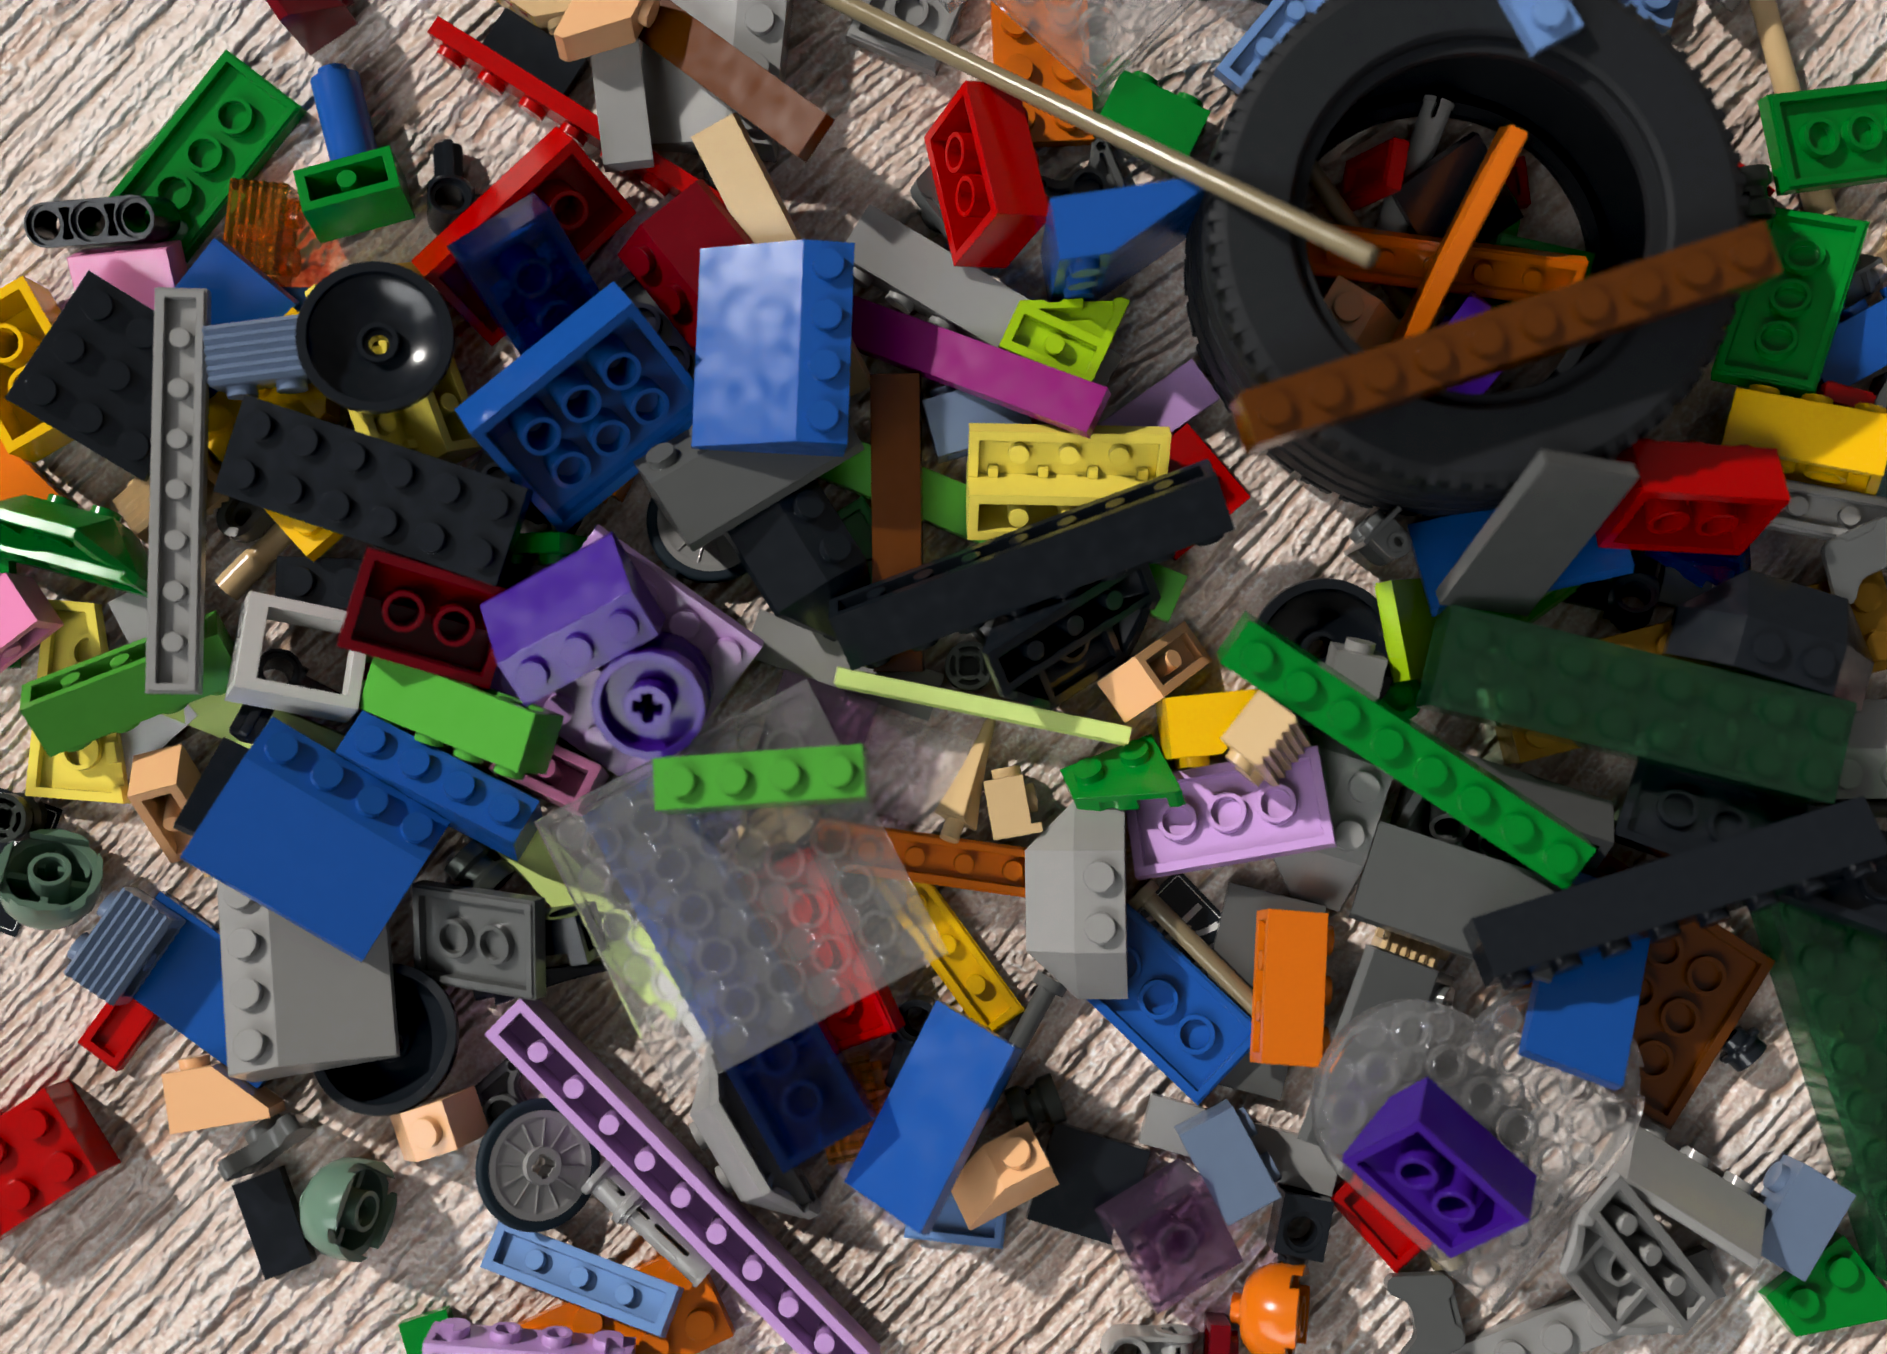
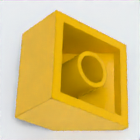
[1155,689,1267,769]

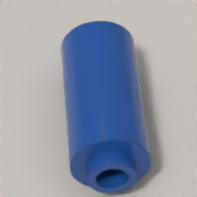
[310,63,378,161]

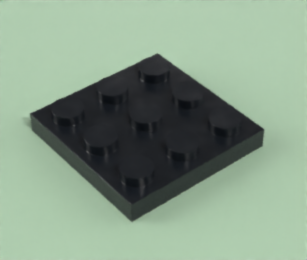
[5,270,154,482]

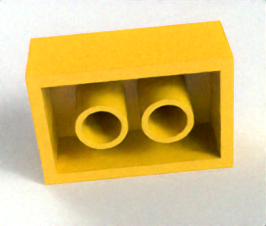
[0,276,74,463]
[1721,384,1887,496]

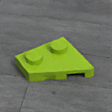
[998,297,1130,382]

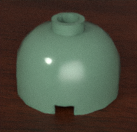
[0,829,103,930]
[299,1157,397,1262]

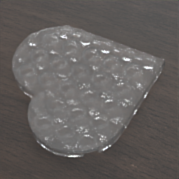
[1311,987,1645,1314]

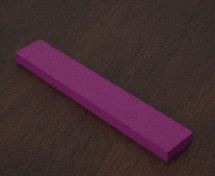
[851,295,1111,439]

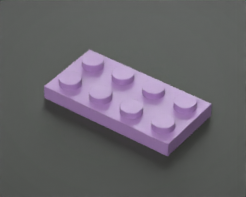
[1126,745,1337,881]

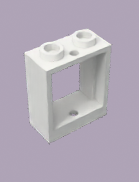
[224,591,373,723]

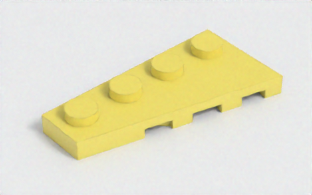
[25,599,131,804]

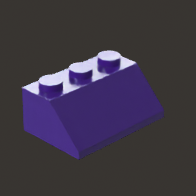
[480,531,666,707]
[1342,1076,1537,1259]

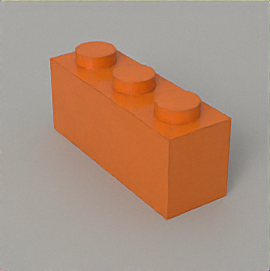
[1249,909,1335,1068]

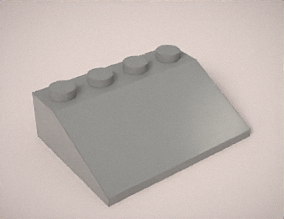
[641,0,794,162]
[217,880,400,1083]

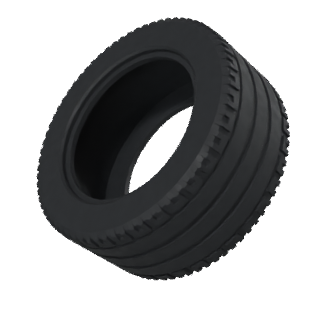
[1184,0,1750,517]

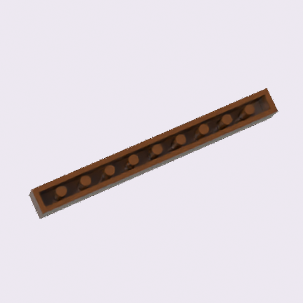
[1230,220,1783,455]

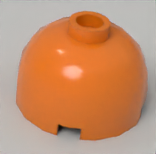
[1230,1262,1310,1354]

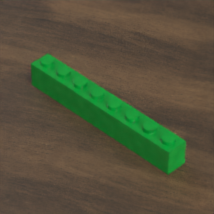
[1216,610,1597,889]

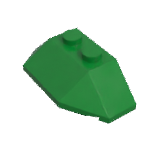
[0,494,148,597]

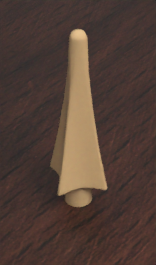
[934,718,996,844]

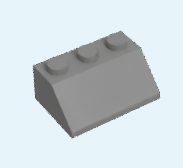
[1590,1117,1767,1269]

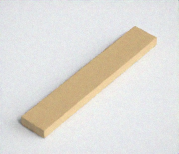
[691,113,870,397]

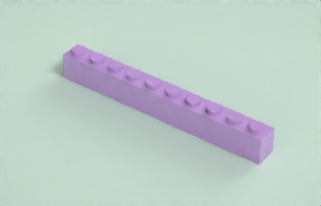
[484,998,880,1354]

